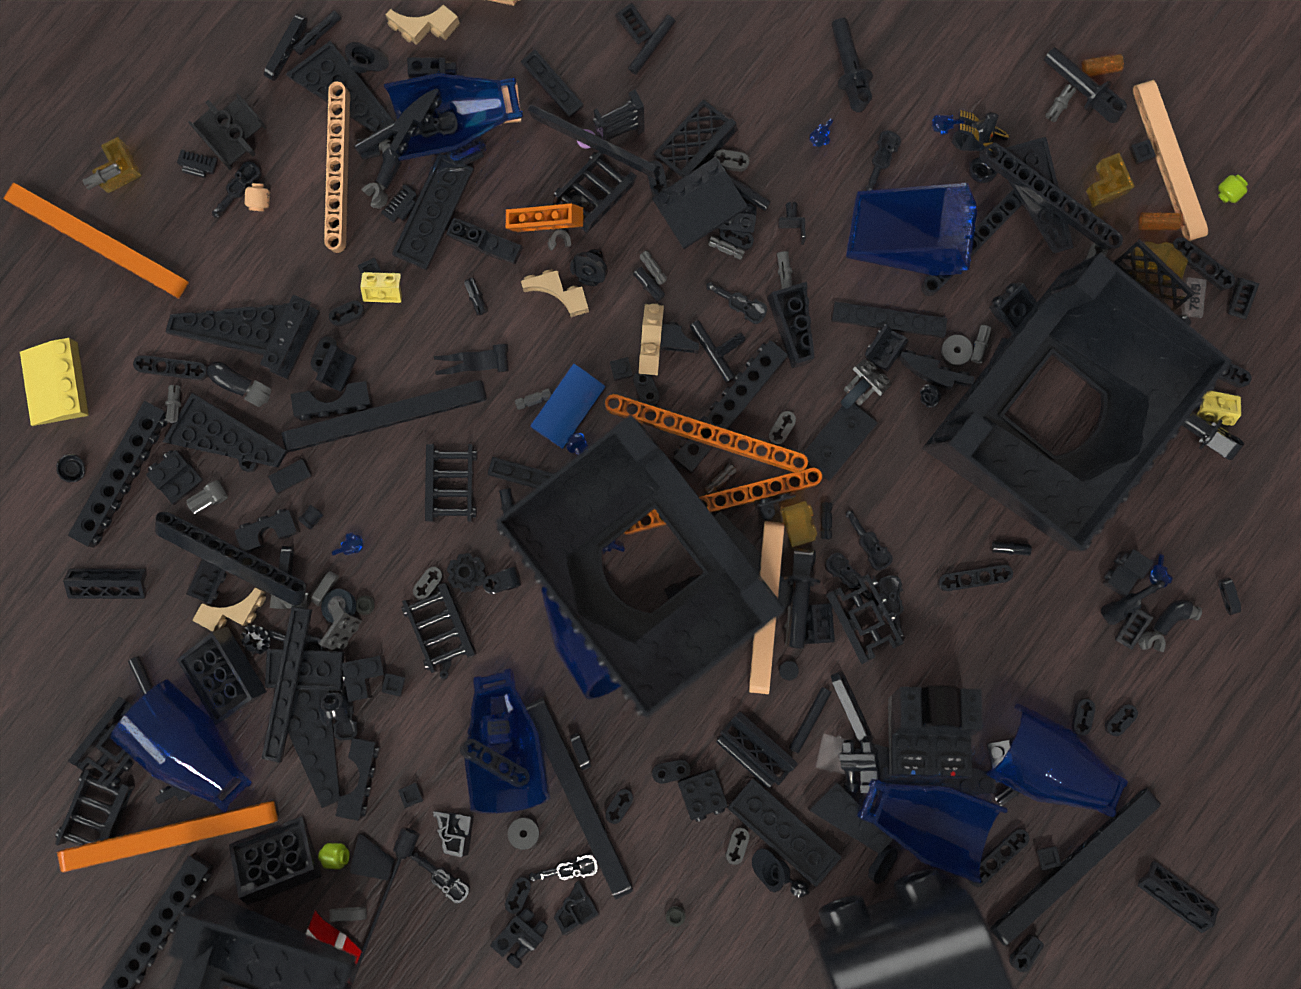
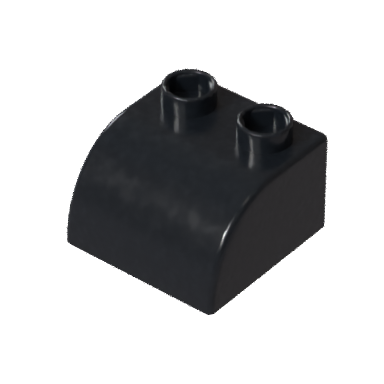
[808,868,1014,989]

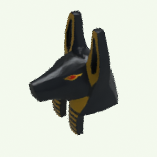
[951,110,1009,156]

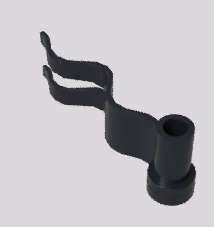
[434,344,509,375]

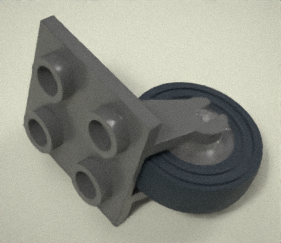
[840,359,892,409]
[319,589,362,651]

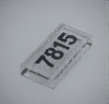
[1182,278,1206,318]

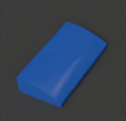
[531,364,606,449]

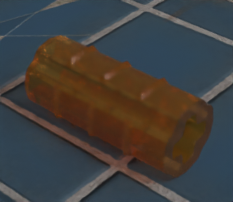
[1081,54,1124,76]
[1138,212,1181,231]

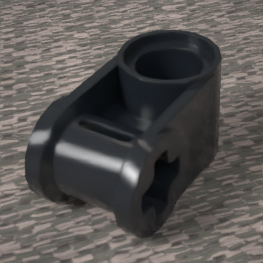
[483,567,521,594]

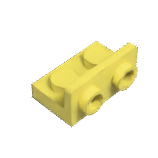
[360,272,402,303]
[1197,391,1241,426]

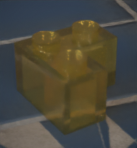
[92,137,141,193]
[1086,153,1135,207]
[1130,242,1188,280]
[780,501,817,548]

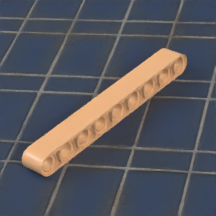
[1133,80,1208,241]
[324,82,350,253]
[749,521,784,694]

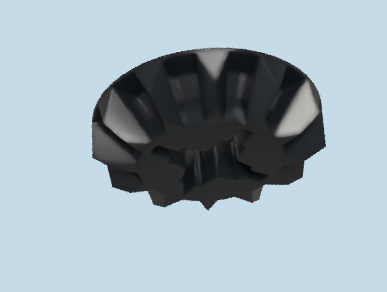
[239,625,271,655]

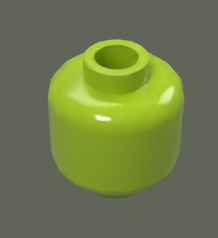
[1218,175,1248,203]
[318,843,350,869]

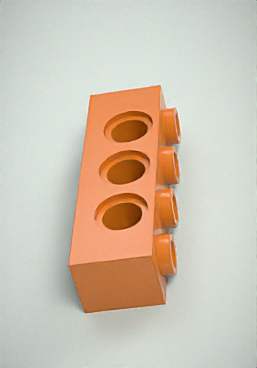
[506,204,583,232]

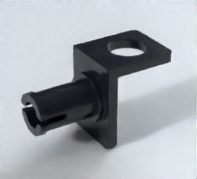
[778,202,806,245]

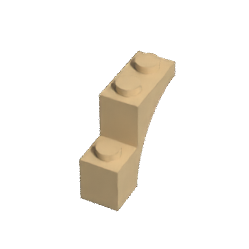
[386,5,460,45]
[521,270,589,317]
[639,304,664,375]
[192,587,266,631]

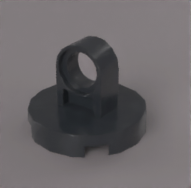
[570,249,608,286]

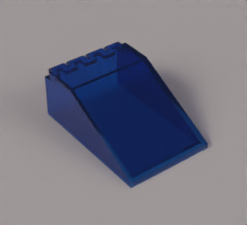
[846,183,977,276]

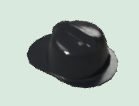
[345,42,389,73]
[752,849,792,893]

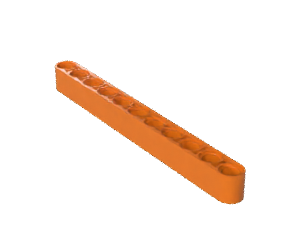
[3,182,189,298]
[605,394,808,473]
[624,468,822,535]
[57,801,278,872]

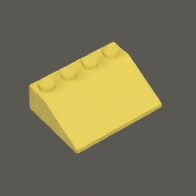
[20,338,89,426]

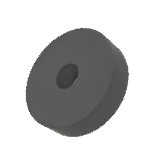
[941,335,973,366]
[508,817,539,850]

